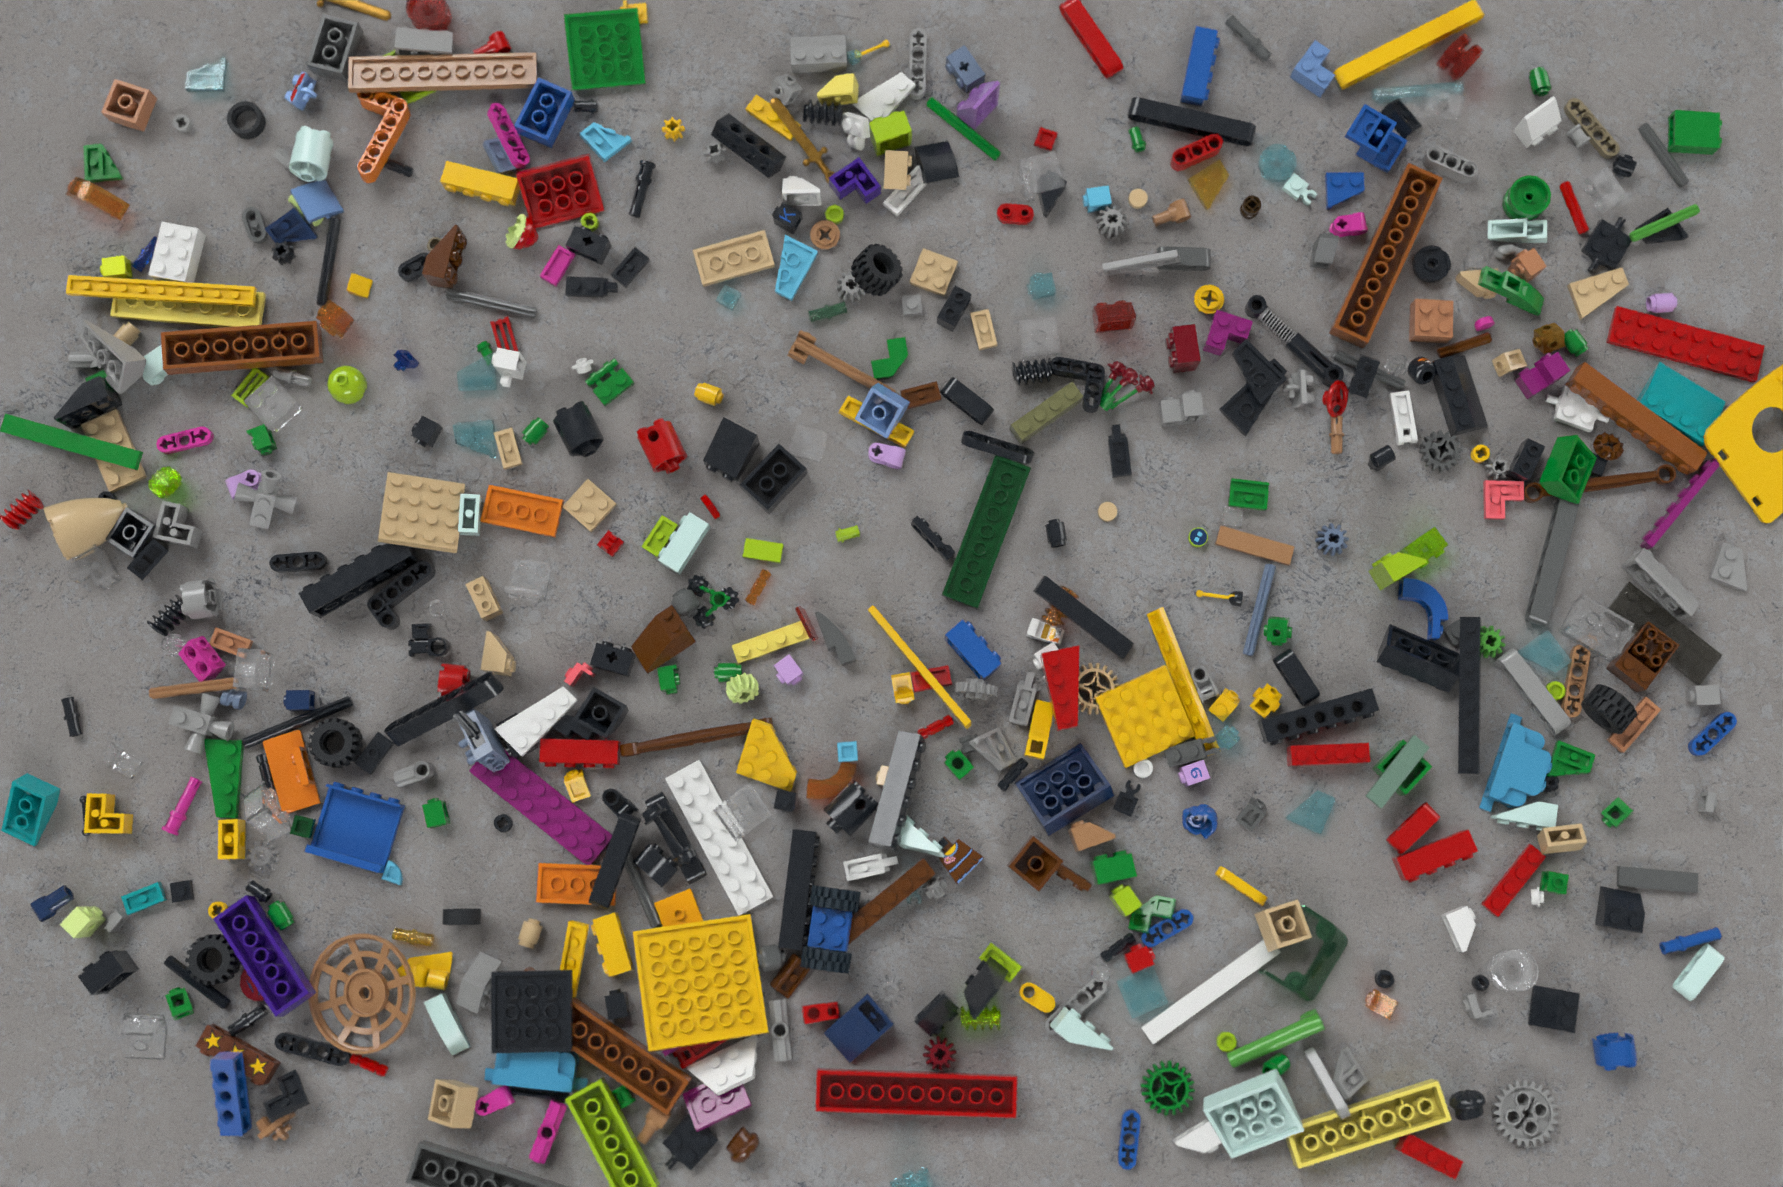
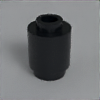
[1045,519,1067,548]

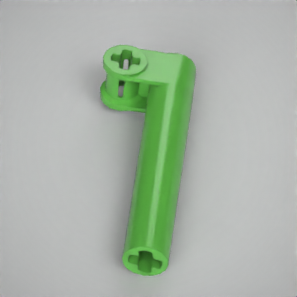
[1227,1009,1325,1068]

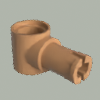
[1152,199,1192,226]
[637,1106,671,1145]

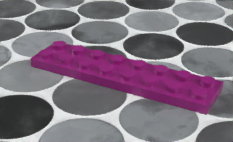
[469,749,612,865]

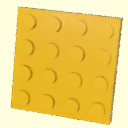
[1094,665,1195,768]

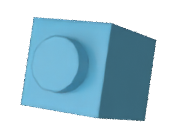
[1082,185,1111,212]

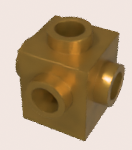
[1532,322,1565,354]

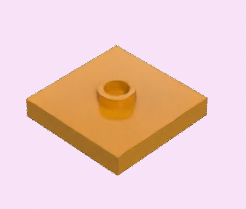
[654,888,704,927]

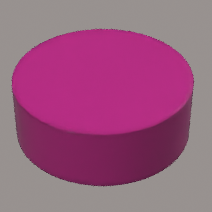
[1474,316,1495,331]

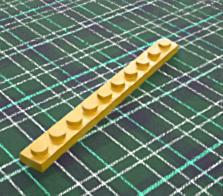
[66,275,257,307]

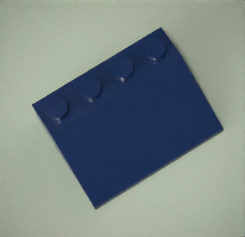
[1015,743,1114,836]

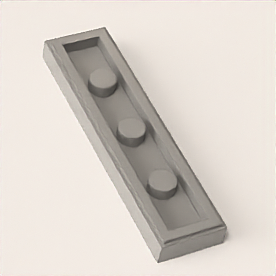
[1103,249,1181,276]

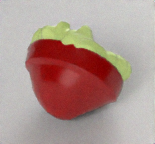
[506,214,538,250]

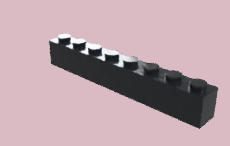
[1458,617,1482,774]

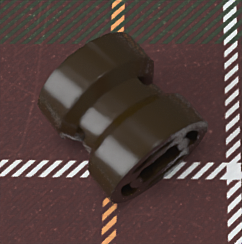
[1240,195,1262,219]

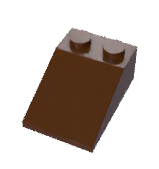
[631,605,696,674]

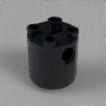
[553,401,604,457]
[823,780,879,837]

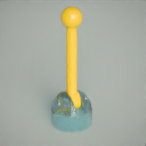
[847,40,890,66]

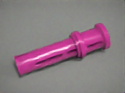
[161,777,203,836]

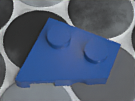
[1325,172,1364,209]

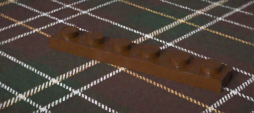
[848,858,936,945]

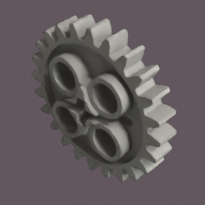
[1491,1079,1559,1147]

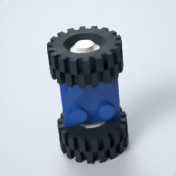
[800,885,861,974]

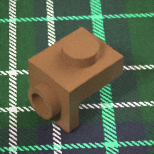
[787,330,817,364]

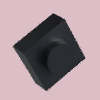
[170,880,194,903]

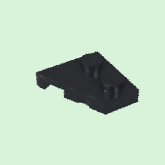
[1635,208,1689,244]

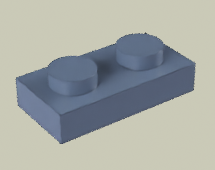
[483,137,517,175]

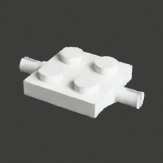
[1545,385,1609,433]

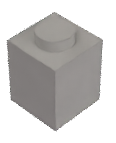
[1686,685,1721,707]

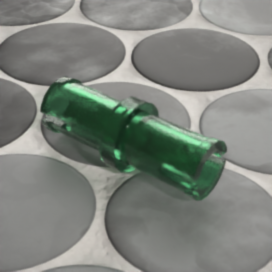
[808,301,847,323]

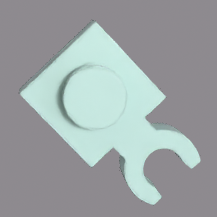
[1282,173,1317,206]

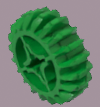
[1140,1060,1195,1116]

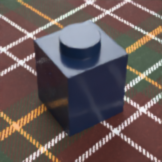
[283,690,315,711]

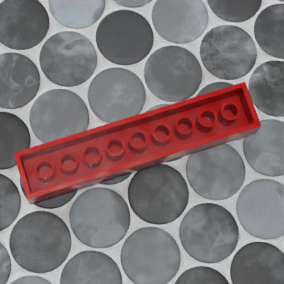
[815,1068,1017,1118]

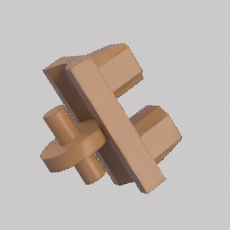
[256,1112,296,1141]

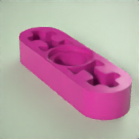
[156,426,214,454]

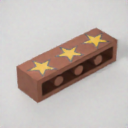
[195,1024,281,1086]

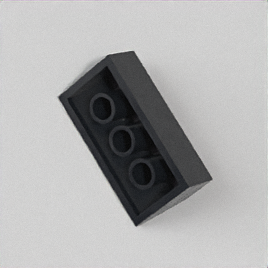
[1432,355,1488,437]
[1376,624,1460,693]

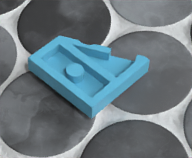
[580,123,631,162]

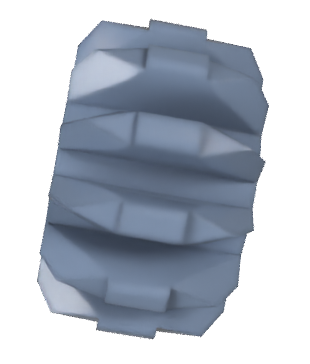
[1315,523,1349,556]

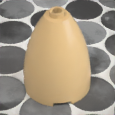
[44,498,128,561]

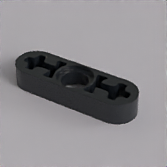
[269,551,327,573]

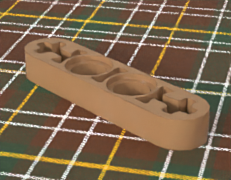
[1561,644,1591,718]

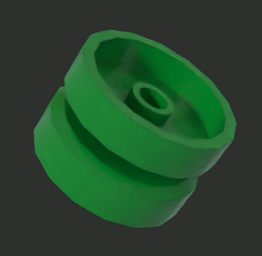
[1502,175,1551,221]

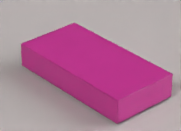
[540,245,576,287]

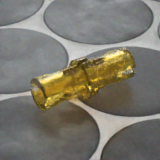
[392,927,434,947]

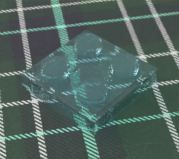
[1116,966,1169,1019]

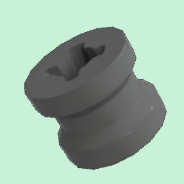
[958,734,978,754]

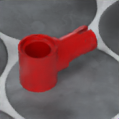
[473,31,511,54]

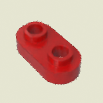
[997,203,1034,225]

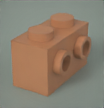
[1507,248,1547,282]

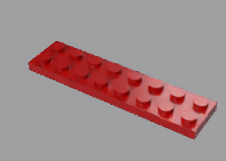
[1606,306,1765,383]

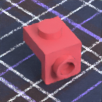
[564,662,596,687]

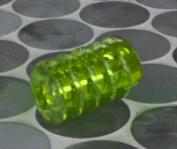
[960,1005,1001,1031]

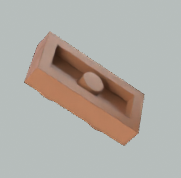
[209,627,253,659]

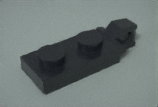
[565,276,618,298]
[1108,424,1132,478]
[911,515,955,561]

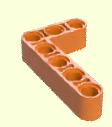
[357,92,411,183]

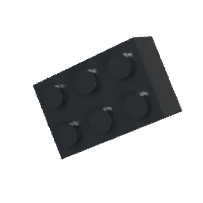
[740,443,808,514]

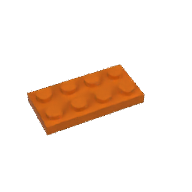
[480,485,564,538]
[536,863,616,906]

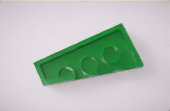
[204,739,244,818]

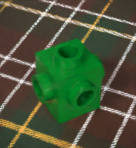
[1264,616,1292,646]

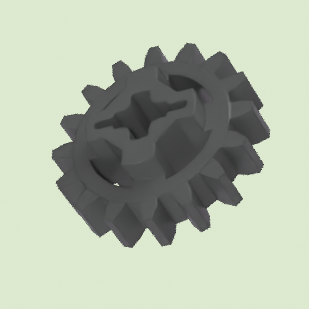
[1419,430,1462,472]

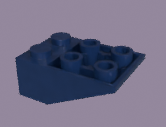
[824,993,894,1063]

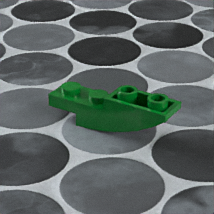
[1478,266,1544,316]

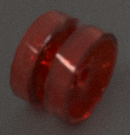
[406,0,452,31]
[1436,33,1484,82]

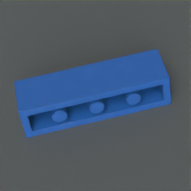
[1180,26,1220,106]

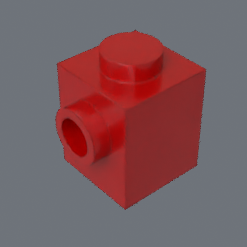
[1123,943,1156,973]

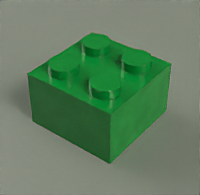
[1372,739,1432,796]
[1089,850,1137,885]

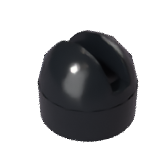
[1472,975,1489,991]

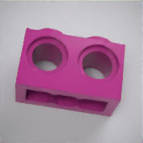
[178,636,226,682]

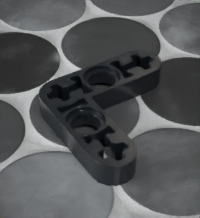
[1051,357,1105,413]

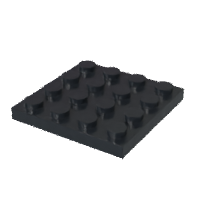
[491,970,573,1053]

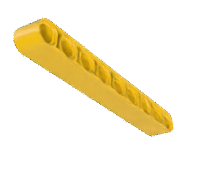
[1333,0,1485,90]

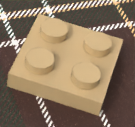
[910,248,958,297]
[562,479,617,533]

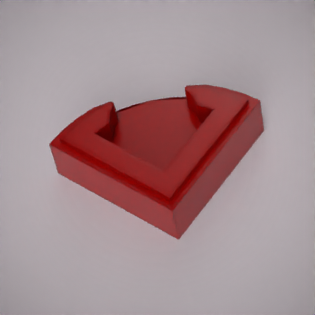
[700,495,720,520]

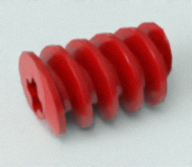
[0,489,44,530]

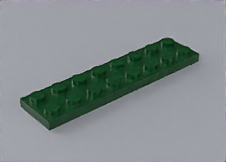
[942,455,1031,609]

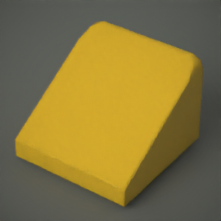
[347,273,373,298]

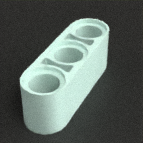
[1672,943,1724,1001]

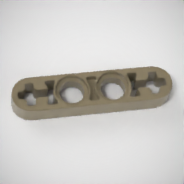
[1564,98,1620,159]

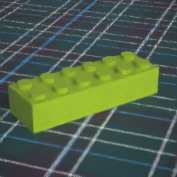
[565,1077,660,1187]

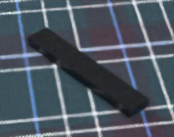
[1033,576,1134,659]

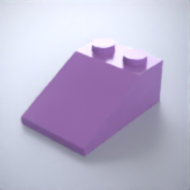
[957,81,1000,130]

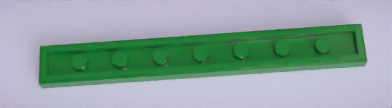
[0,413,143,470]

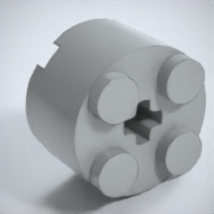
[180,578,222,620]

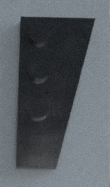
[1219,358,1287,437]

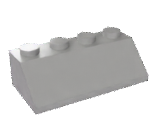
[1621,548,1700,621]

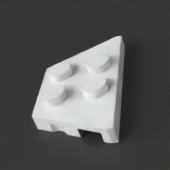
[687,1035,759,1096]

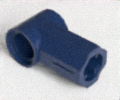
[30,885,74,922]

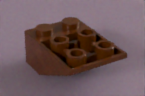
[422,225,467,289]
[1606,621,1680,693]

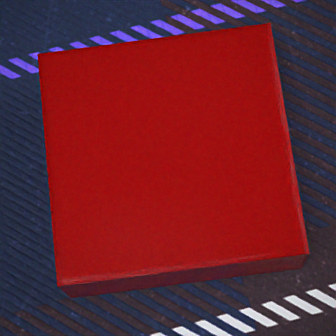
[1034,127,1058,152]

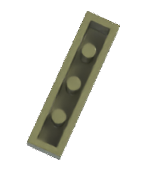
[1010,382,1084,445]

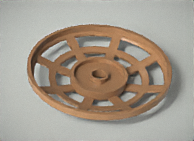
[308,933,416,1054]

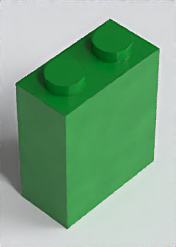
[1668,110,1722,155]

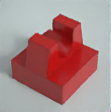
[597,530,624,557]

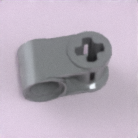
[1189,666,1219,704]

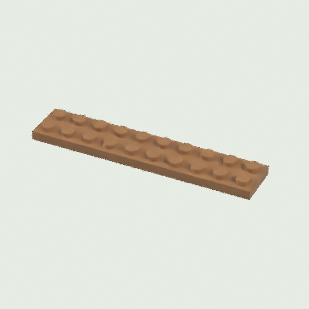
[348,53,537,93]

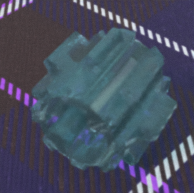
[1215,725,1240,750]

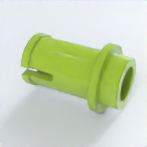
[835,525,860,543]

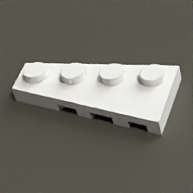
[495,686,578,756]

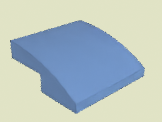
[290,180,344,224]

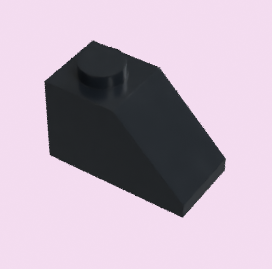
[1037,170,1067,218]

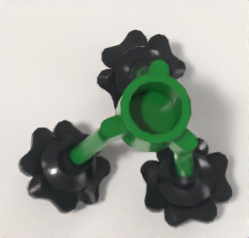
[687,575,739,629]

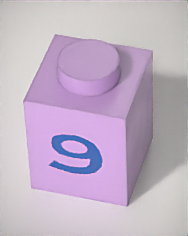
[1178,760,1210,787]

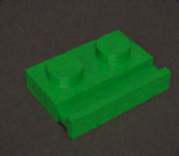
[1228,478,1269,511]

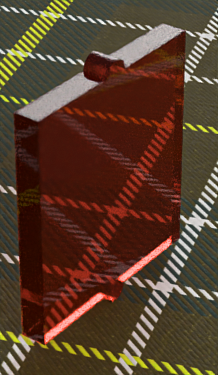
[795,606,819,641]

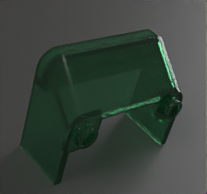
[1259,905,1348,1001]

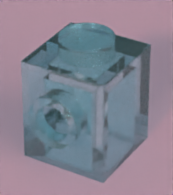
[1026,272,1056,300]

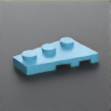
[775,235,818,301]

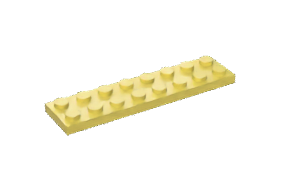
[110,292,266,327]

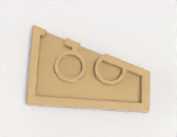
[1567,267,1629,320]

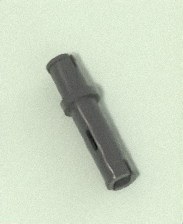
[1225,15,1272,62]

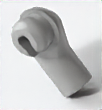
[1496,244,1524,260]

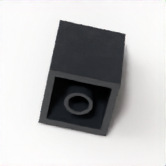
[703,417,760,482]

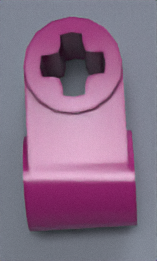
[1329,212,1368,238]
[475,1085,515,1116]

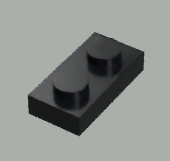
[611,247,650,288]

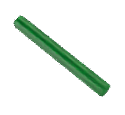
[926,97,1001,161]

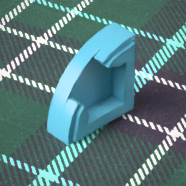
[381,860,402,885]

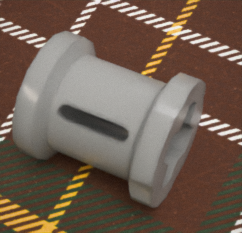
[1566,124,1591,149]

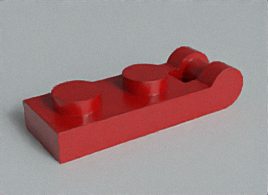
[672,1039,728,1070]

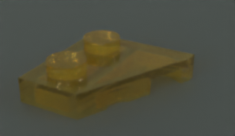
[1187,159,1229,210]

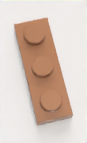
[1607,697,1661,753]

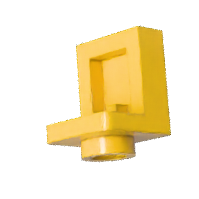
[891,672,915,704]
[1208,688,1240,722]

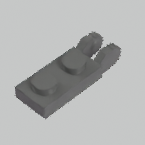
[1165,736,1220,768]

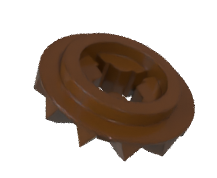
[1593,432,1624,460]

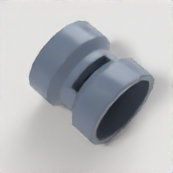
[220,689,247,710]

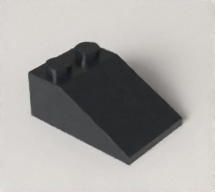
[963,956,1009,1020]
[914,990,959,1036]

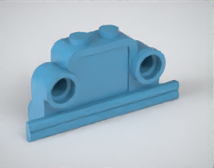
[1479,713,1552,812]
[484,1051,588,1093]

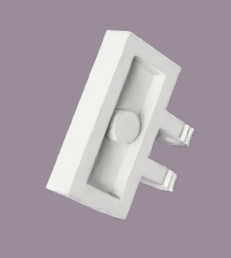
[842,112,870,151]

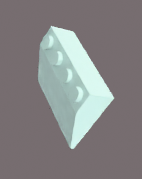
[1203,1069,1304,1159]

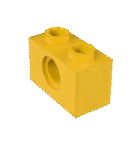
[218,819,246,860]

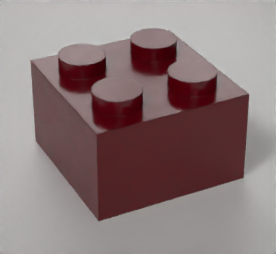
[1165,324,1201,373]

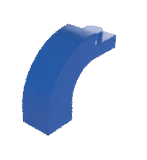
[1398,578,1448,641]

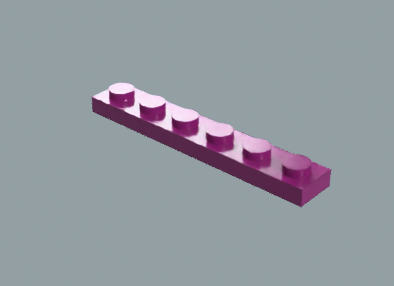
[1640,458,1719,550]

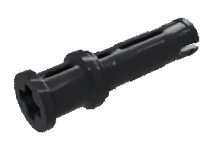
[629,160,656,218]

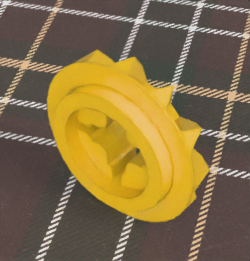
[1194,285,1224,314]

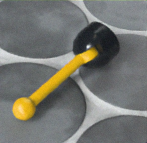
[1196,590,1243,607]

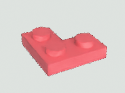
[1483,480,1524,520]

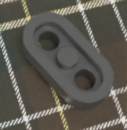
[242,207,268,244]

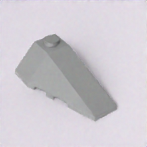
[80,320,146,394]

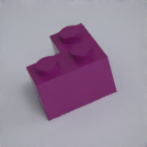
[1202,310,1253,356]
[1515,352,1571,399]

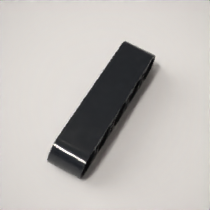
[645,792,707,885]
[588,812,641,910]

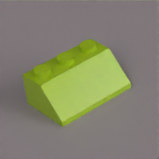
[1368,552,1427,591]

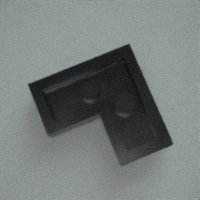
[263,1069,310,1123]

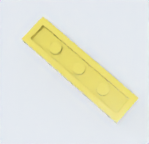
[732,620,811,664]

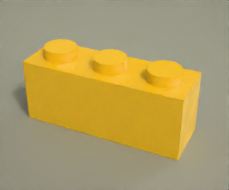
[591,912,634,977]

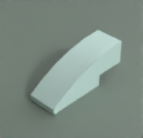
[1488,218,1547,243]
[424,993,471,1056]

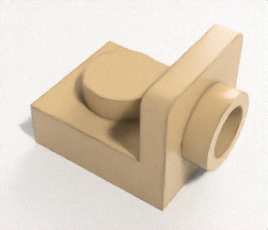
[1492,349,1527,377]

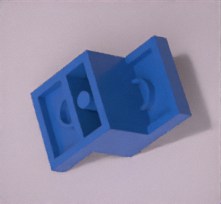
[1344,104,1408,173]

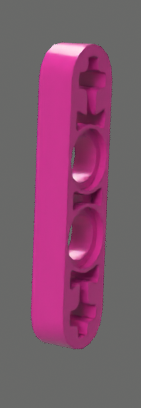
[487,103,530,169]

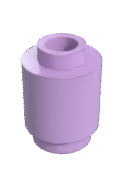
[1646,293,1677,313]

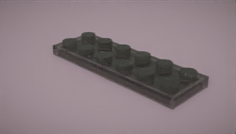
[1605,582,1722,685]

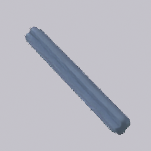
[1243,564,1276,656]

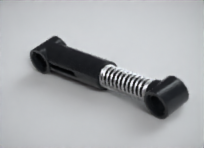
[1245,295,1344,387]

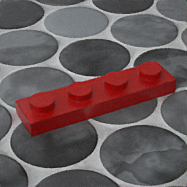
[1481,844,1546,917]

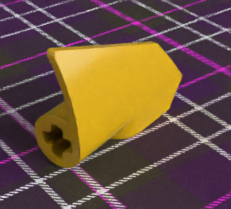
[397,952,453,990]

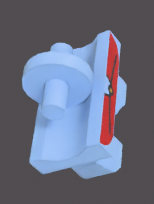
[285,72,317,111]

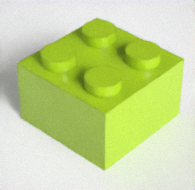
[869,111,912,156]

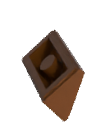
[770,953,811,999]

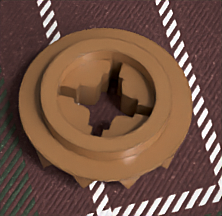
[810,220,840,250]

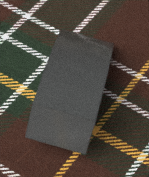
[815,611,856,666]

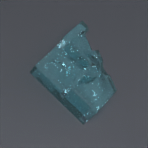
[453,419,496,458]

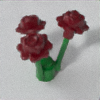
[1100,361,1155,412]

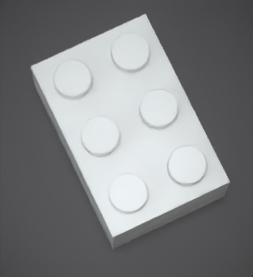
[148,222,206,283]

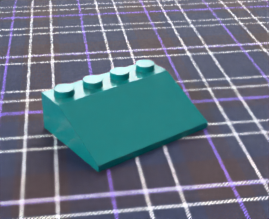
[1636,362,1726,447]

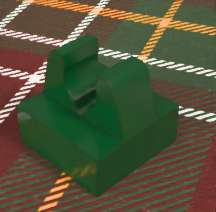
[290,815,316,839]

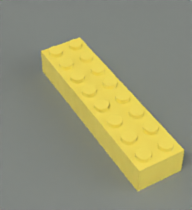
[1285,1079,1451,1169]

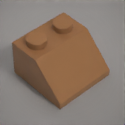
[1068,820,1116,852]

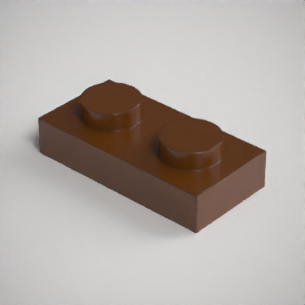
[900,381,942,410]
[1056,864,1092,892]

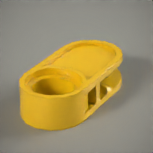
[1019,982,1056,1012]

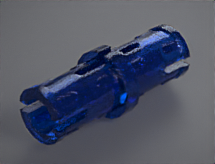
[131,236,158,272]

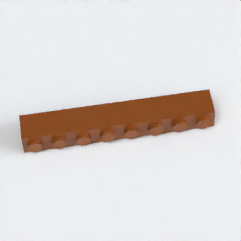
[1565,362,1708,475]

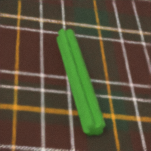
[1629,204,1700,242]

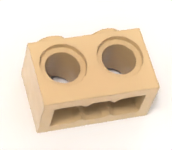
[465,576,503,621]

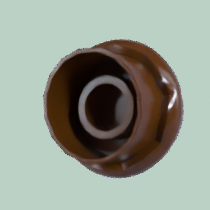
[726,1126,759,1163]

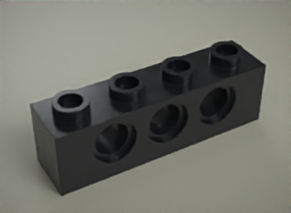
[711,113,787,178]

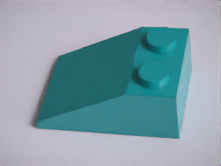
[1,773,61,847]

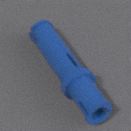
[1659,927,1722,955]

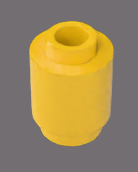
[694,382,724,406]

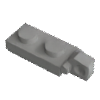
[1008,672,1037,727]

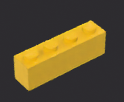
[440,161,520,206]

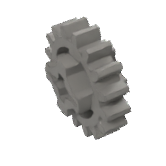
[955,678,998,701]

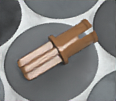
[1329,416,1344,454]

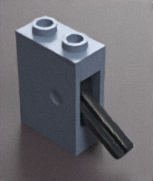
[453,708,510,772]

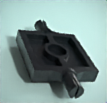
[1581,217,1632,274]
[662,1113,719,1171]

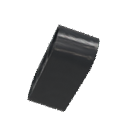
[940,377,994,425]
[1273,649,1320,706]

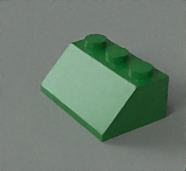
[1539,435,1597,504]

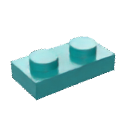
[121,882,167,915]

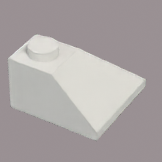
[782,176,822,206]

